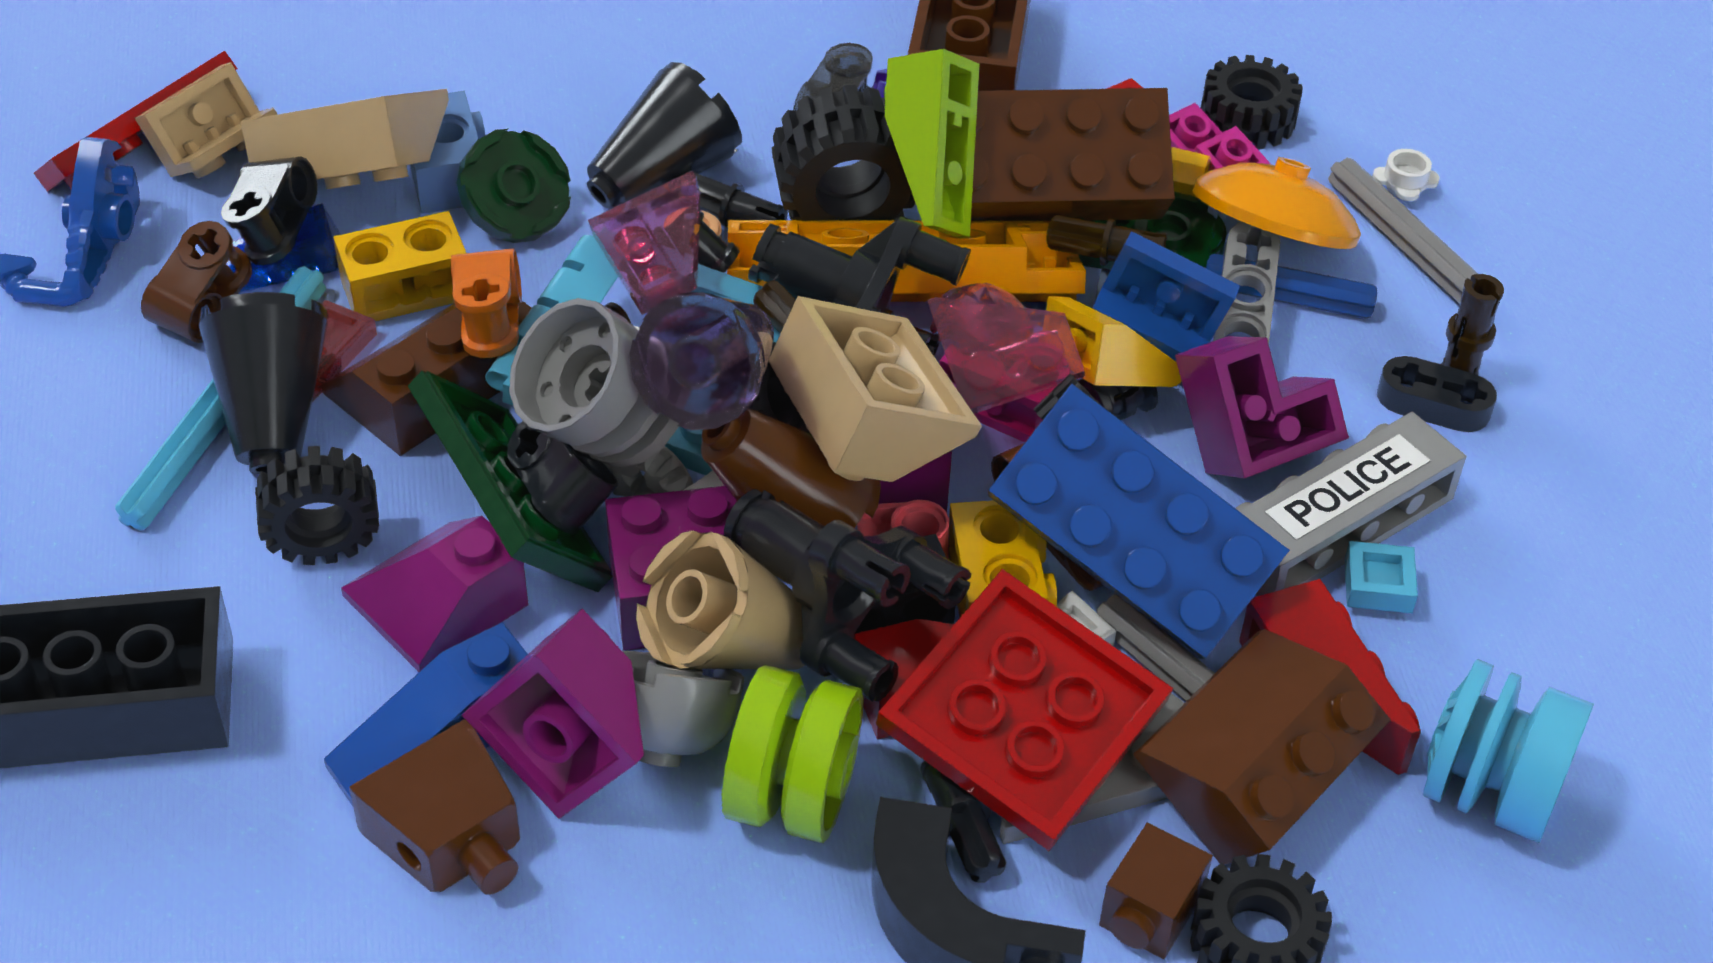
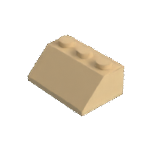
[241,89,449,190]
[768,296,982,482]

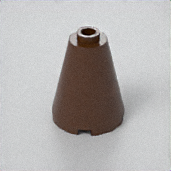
[701,405,881,528]

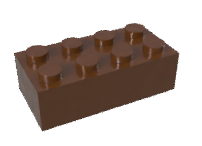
[908,0,1031,91]
[971,88,1175,221]

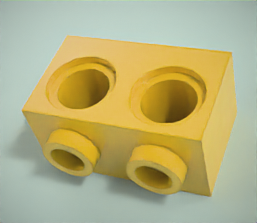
[333,211,466,326]
[949,500,1057,618]

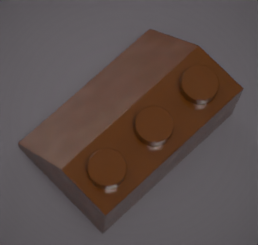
[321,301,532,456]
[1133,629,1391,865]

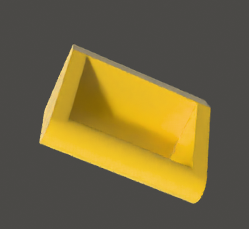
[1041,296,1182,387]

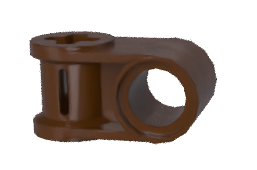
[141,221,252,343]

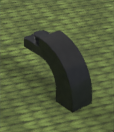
[871,797,1086,963]

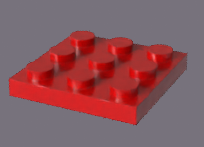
[875,569,1173,851]

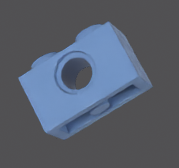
[410,90,486,214]

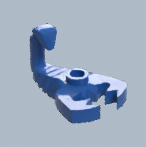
[0,137,140,307]

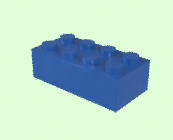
[988,383,1290,659]

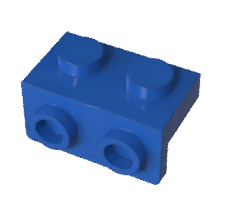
[1092,231,1240,361]

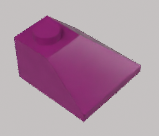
[341,515,528,672]
[462,608,644,819]

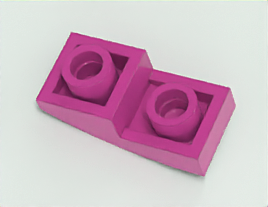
[1169,103,1271,171]

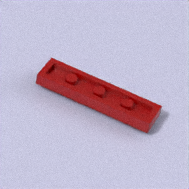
[33,50,238,192]

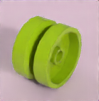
[722,665,864,843]

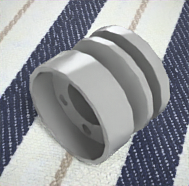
[509,298,689,468]

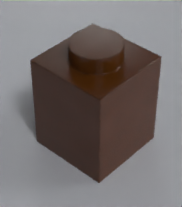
[1099,822,1213,959]

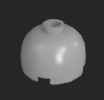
[623,651,745,767]

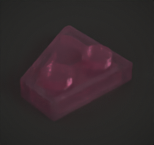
[588,171,700,315]

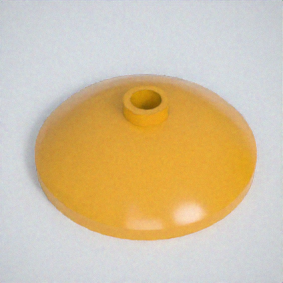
[1193,157,1361,249]

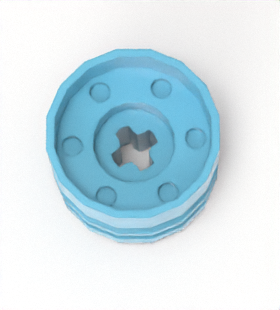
[1423,659,1594,843]

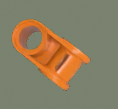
[451,248,522,358]

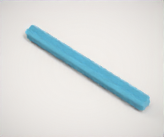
[115,266,326,531]

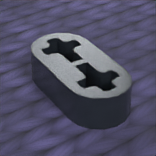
[1377,356,1497,432]

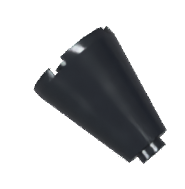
[587,62,742,211]
[199,292,328,474]

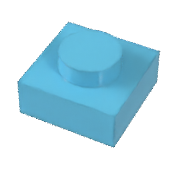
[1345,541,1418,613]

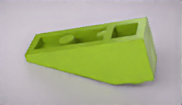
[884,49,980,238]

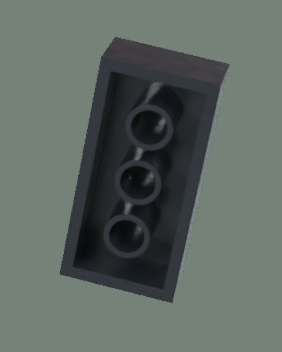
[0,586,234,768]

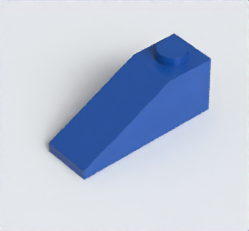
[324,622,527,806]

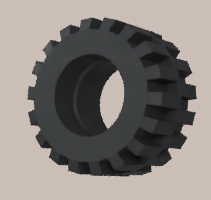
[771,85,915,221]

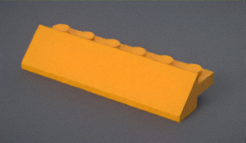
[727,220,1086,302]

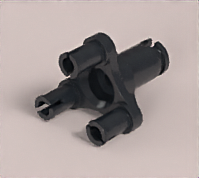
[748,216,971,357]
[724,489,972,702]

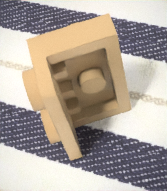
[135,62,278,179]

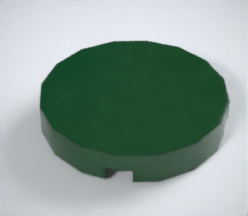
[457,129,571,243]

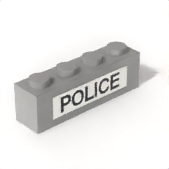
[1236,412,1467,596]

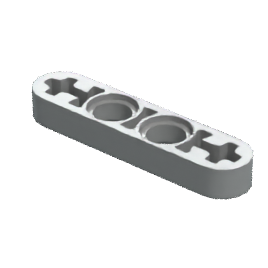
[1213,221,1280,344]

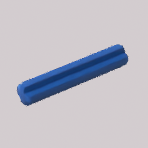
[1206,253,1378,319]

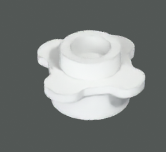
[1372,149,1440,201]

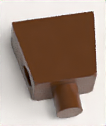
[349,719,520,895]

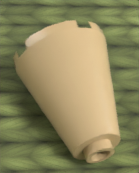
[636,530,805,670]

